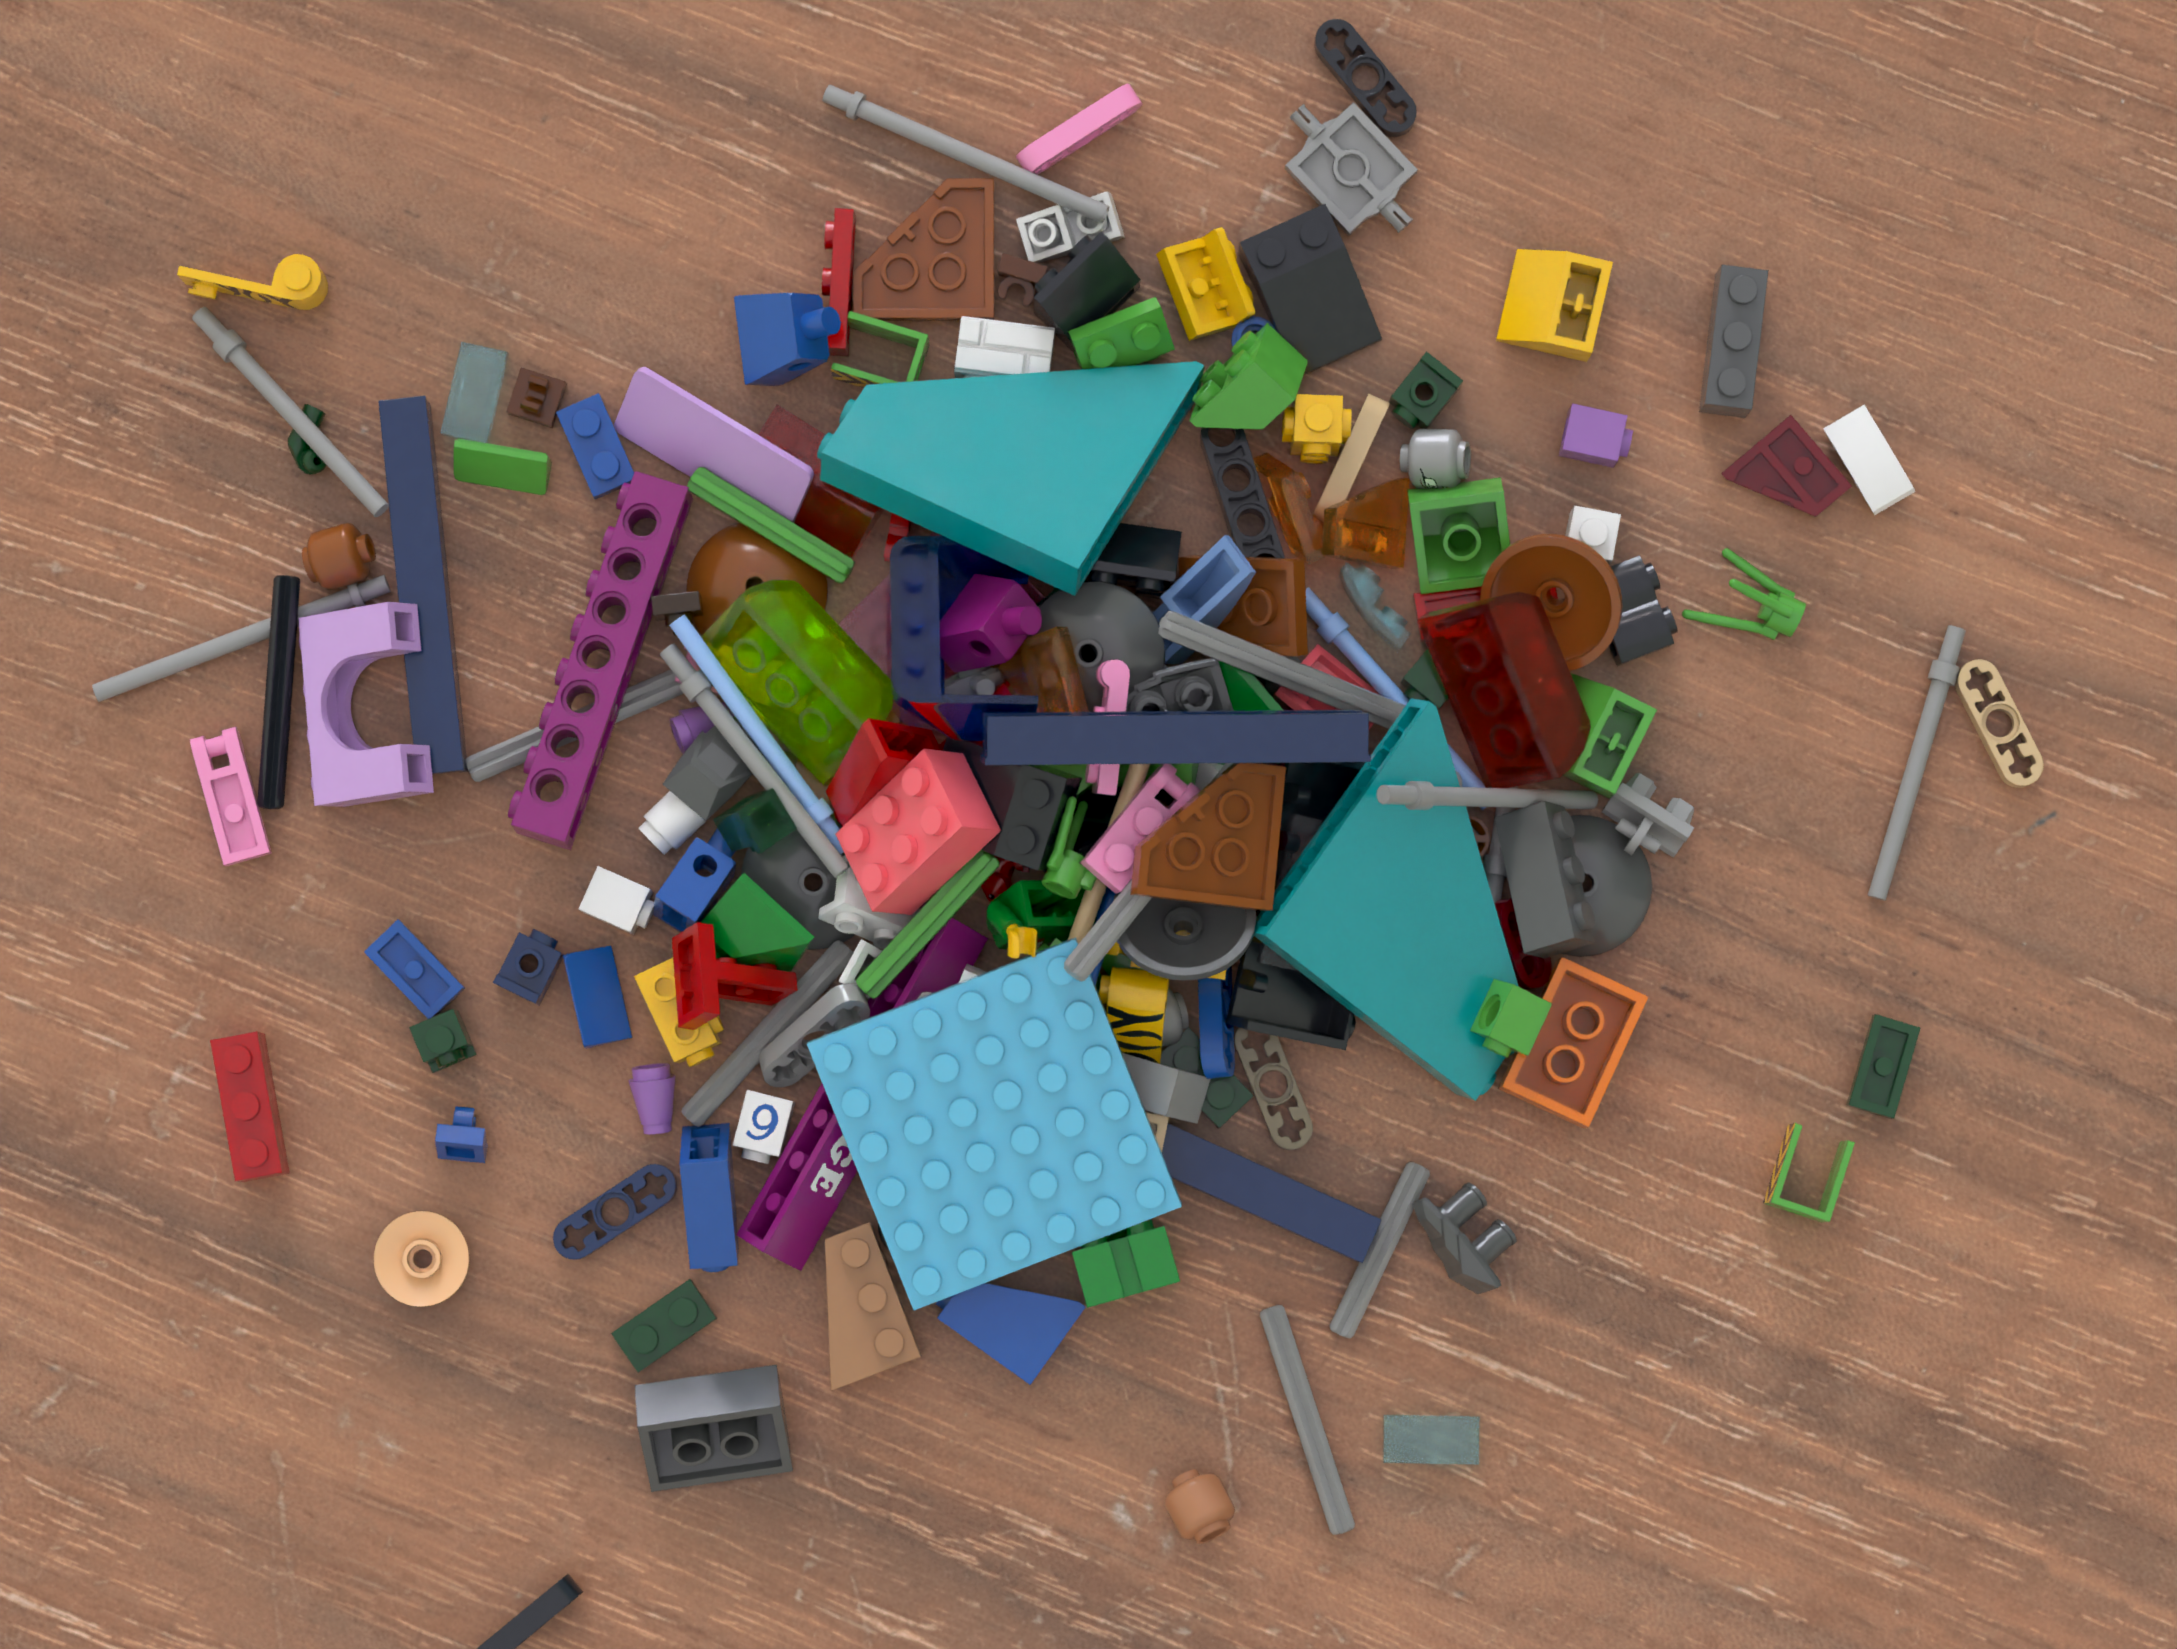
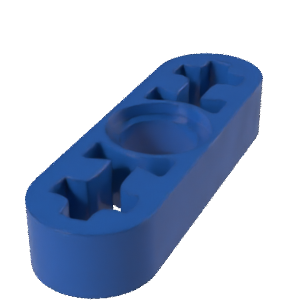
[1198,966,1235,1079]

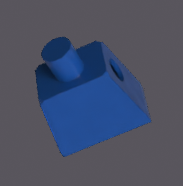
[734,293,841,386]
[653,825,743,933]

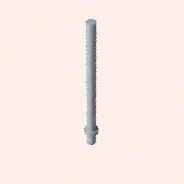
[822,85,1109,223]
[92,575,391,702]

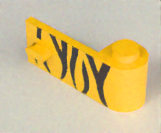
[177,254,328,310]
[1099,966,1169,1064]

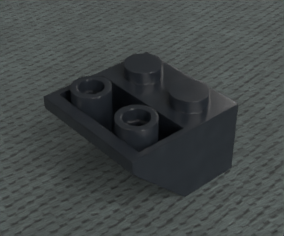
[1034,231,1141,353]
[1085,523,1182,599]

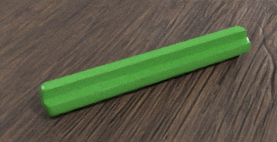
[687,467,855,583]
[856,850,1000,999]

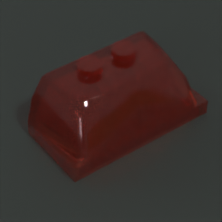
[1417,592,1591,788]

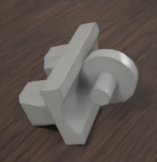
[1601,773,1695,858]

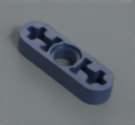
[553,1164,677,1260]

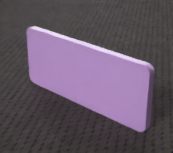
[614,367,814,522]

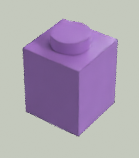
[1558,403,1633,468]

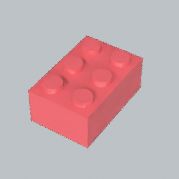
[835,749,1001,915]

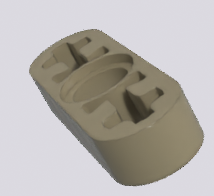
[1234,1027,1313,1150]

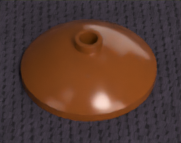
[686,523,828,660]
[1480,534,1623,673]

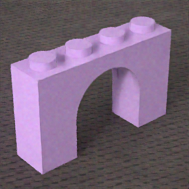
[298,602,434,807]

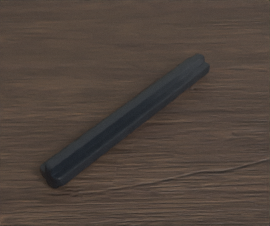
[257,575,300,810]

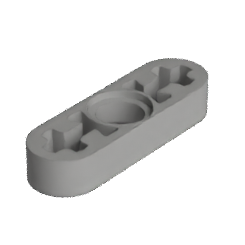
[759,983,870,1087]

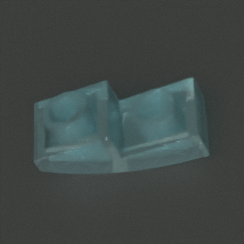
[1339,562,1411,653]

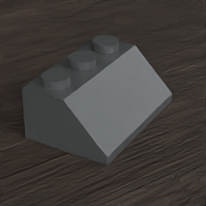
[635,1365,793,1492]

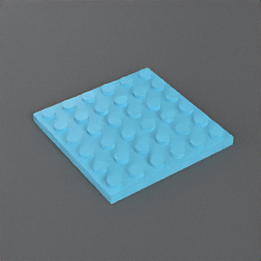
[807,937,1182,1310]

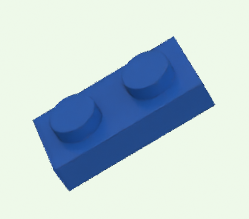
[556,393,634,500]
[364,919,465,1019]

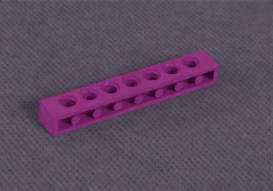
[508,471,693,851]

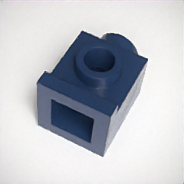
[493,929,564,1006]

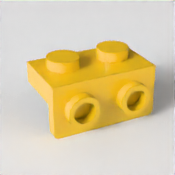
[1156,227,1255,341]

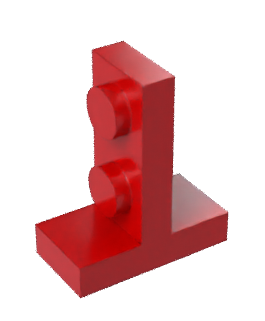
[672,922,798,1030]

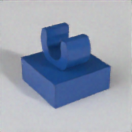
[435,1106,488,1163]

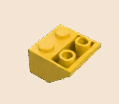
[1496,249,1613,362]

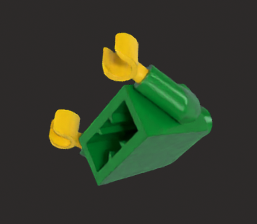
[986,880,1125,958]

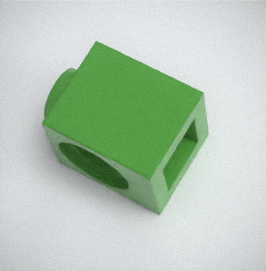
[1470,979,1552,1058]

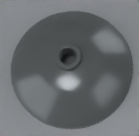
[1023,582,1165,712]
[741,813,855,950]
[1510,815,1652,957]
[1113,881,1256,981]

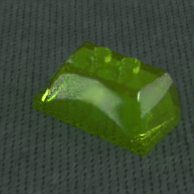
[701,580,894,784]

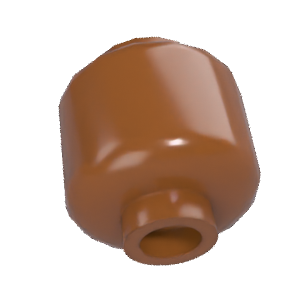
[302,523,376,590]

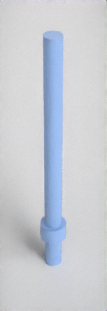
[1306,587,1487,811]
[669,614,844,854]

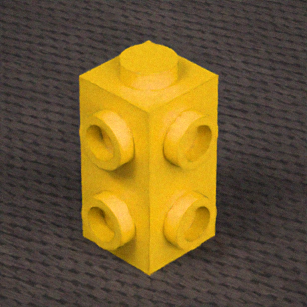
[1282,394,1352,464]
[634,958,724,1067]

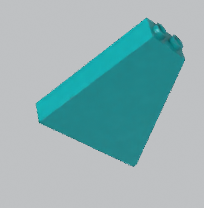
[817,361,1204,596]
[1254,698,1519,1101]

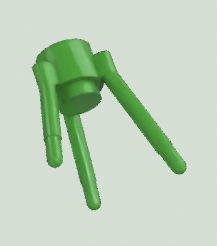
[1682,548,1806,640]
[1041,796,1097,899]

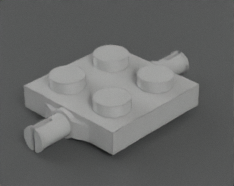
[1285,102,1418,236]

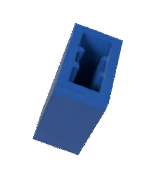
[679,1123,739,1272]
[935,1283,1086,1385]

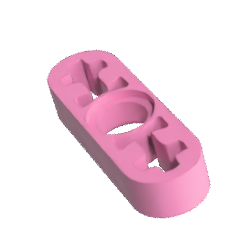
[1016,84,1142,175]

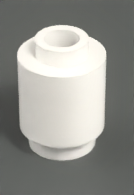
[639,791,706,855]

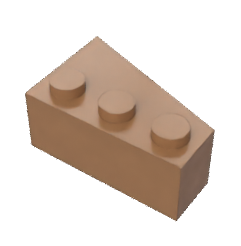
[825,1222,922,1391]

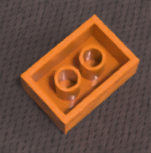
[1498,957,1648,1129]

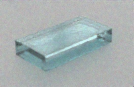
[440,342,509,443]
[1383,1414,1480,1465]

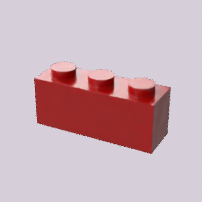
[210,1031,290,1182]

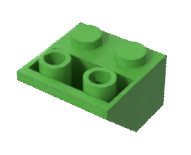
[1189,323,1308,429]
[1525,672,1657,799]

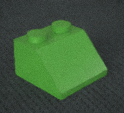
[1407,477,1510,594]

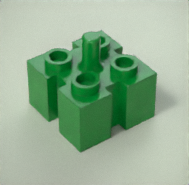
[1072,1219,1180,1308]

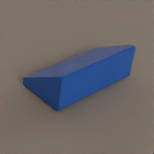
[563,946,633,1049]

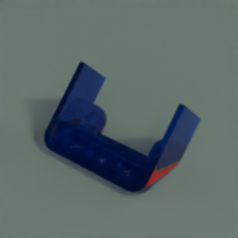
[889,536,1038,741]

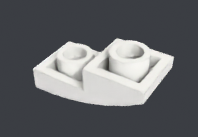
[1016,191,1125,263]
[1823,405,1916,515]

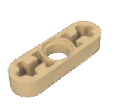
[1312,394,1390,526]
[1955,659,2044,788]

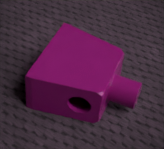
[927,574,1042,672]

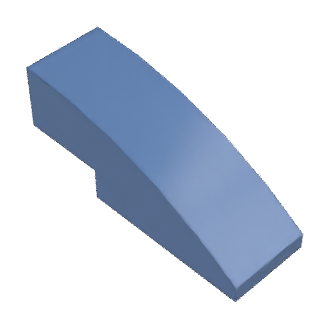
[1153,535,1256,664]

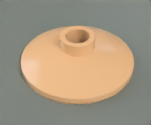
[374,1211,470,1307]

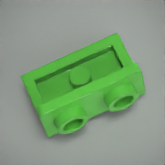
[1068,297,1175,369]

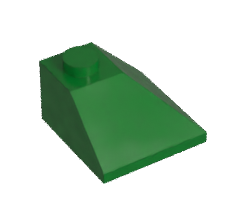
[701,873,814,972]

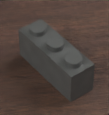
[1699,265,1769,418]
[1494,801,1595,959]

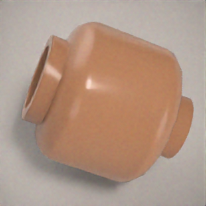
[1164,1469,1235,1544]

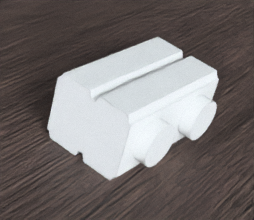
[954,316,1055,378]

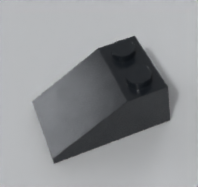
[1238,204,1382,376]
[943,736,1082,870]

